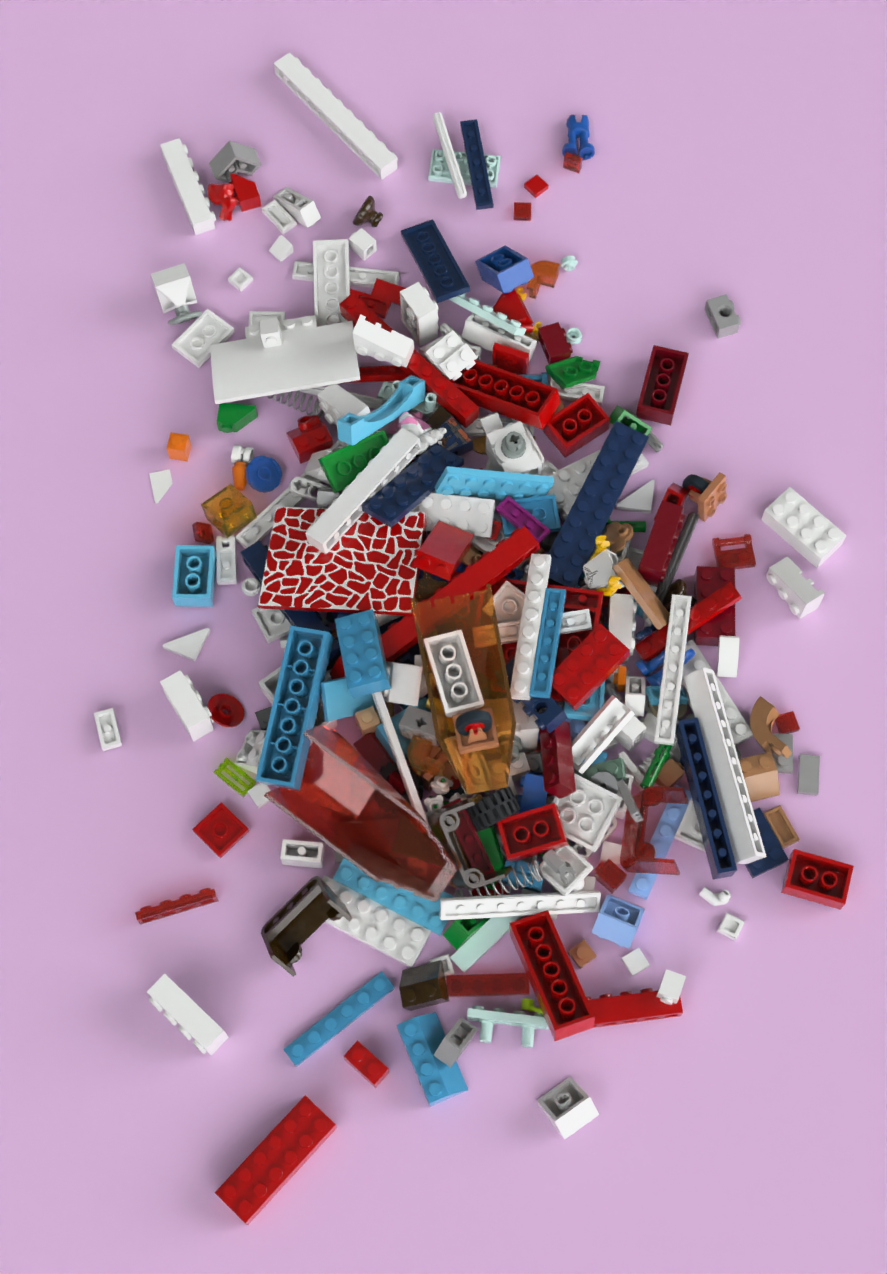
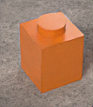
[167,432,192,461]

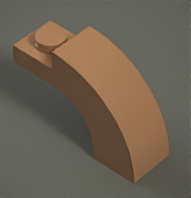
[750,696,792,759]

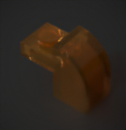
[527,261,560,299]
[407,736,446,777]

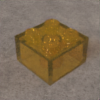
[201,484,257,538]

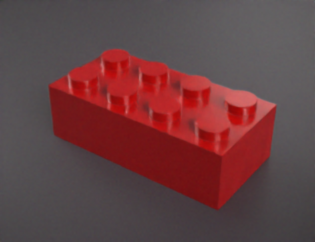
[551,623,630,711]

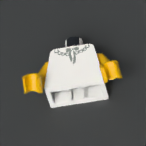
[578,535,625,597]

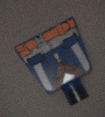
[427,416,474,456]

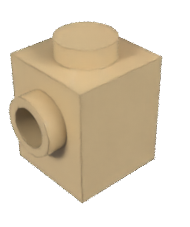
[355,706,381,737]

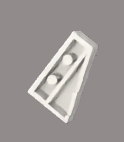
[352,314,414,367]

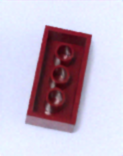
[636,345,689,426]
[638,500,685,587]
[694,566,736,646]

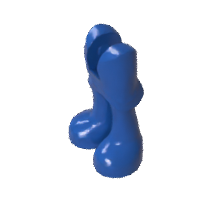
[562,115,595,160]
[635,642,696,686]

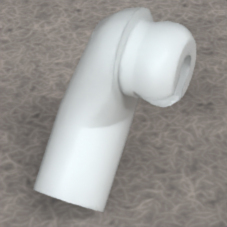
[699,887,731,906]

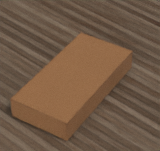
[763,805,800,849]

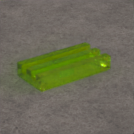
[214,757,256,798]

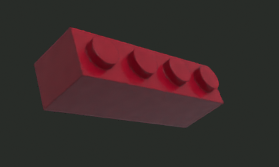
[539,721,576,799]

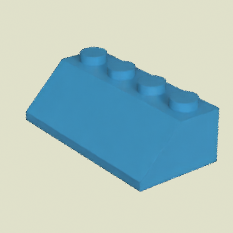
[397,1012,468,1107]

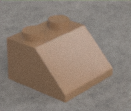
[739,752,780,802]

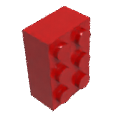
[543,393,610,458]
[497,803,569,862]
[781,849,854,910]

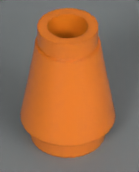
[232,462,248,491]

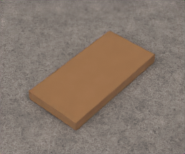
[612,557,670,630]

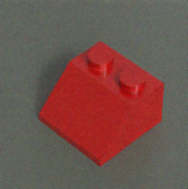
[286,420,333,464]

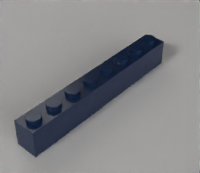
[240,541,341,665]
[675,717,737,880]

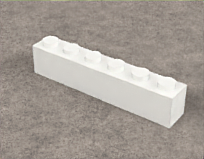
[160,138,216,235]

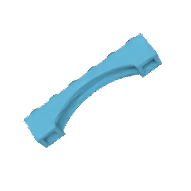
[337,375,426,446]

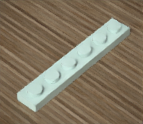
[449,293,526,336]

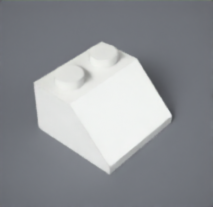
[381,661,423,706]
[536,1076,599,1139]

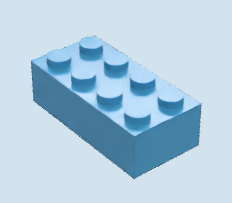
[335,609,391,698]

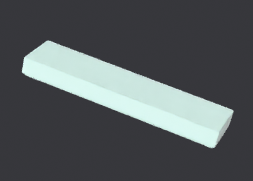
[450,916,523,973]

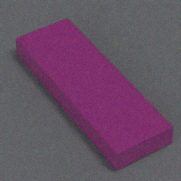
[495,496,550,544]

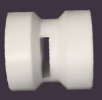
[231,445,254,464]

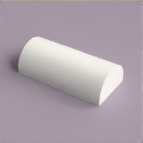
[423,629,484,717]

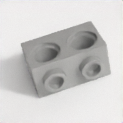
[434,1017,478,1068]

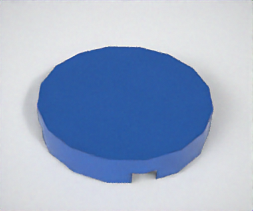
[245,455,282,493]

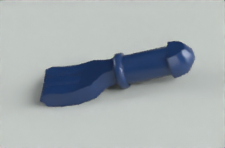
[636,624,657,640]

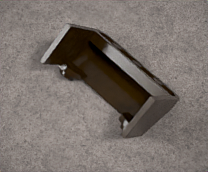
[428,794,512,888]
[261,876,352,977]

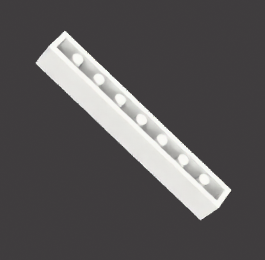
[305,428,422,554]

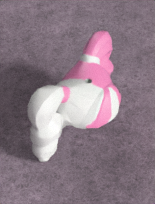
[388,411,447,455]

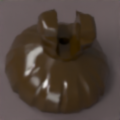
[353,196,383,227]
[663,579,696,612]

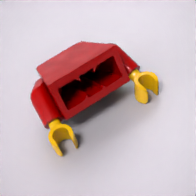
[492,287,542,336]

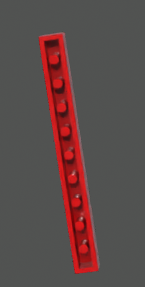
[339,293,479,428]
[381,526,540,663]

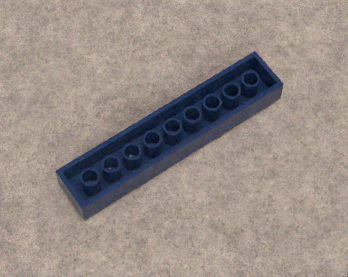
[548,421,649,588]

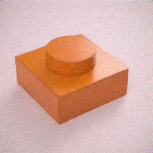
[613,666,626,692]

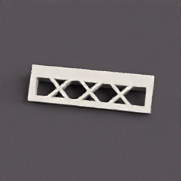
[571,695,634,774]

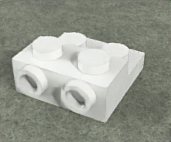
[424,330,478,381]

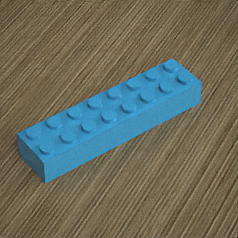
[255,626,334,791]

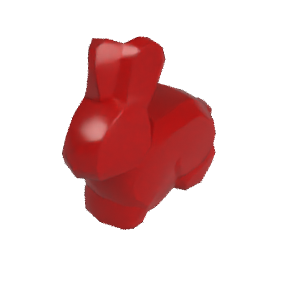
[208,184,237,221]

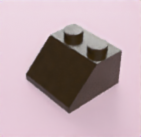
[399,960,449,1011]

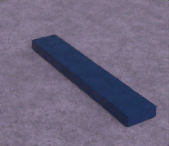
[460,119,494,210]

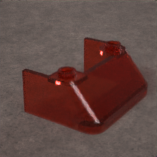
[620,786,689,875]

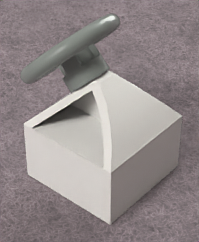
[151,263,202,326]

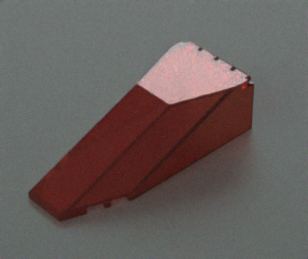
[264,725,459,902]

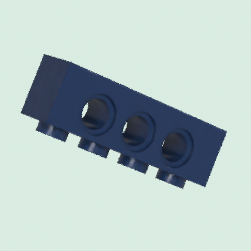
[495,658,568,734]

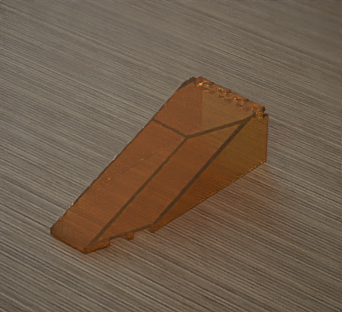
[411,584,516,795]

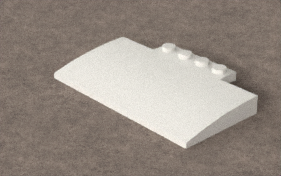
[210,315,360,404]

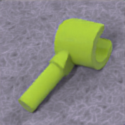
[521,998,543,1014]

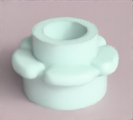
[561,256,578,271]
[566,328,582,345]

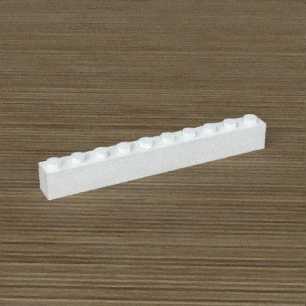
[274,52,398,180]
[684,668,766,864]

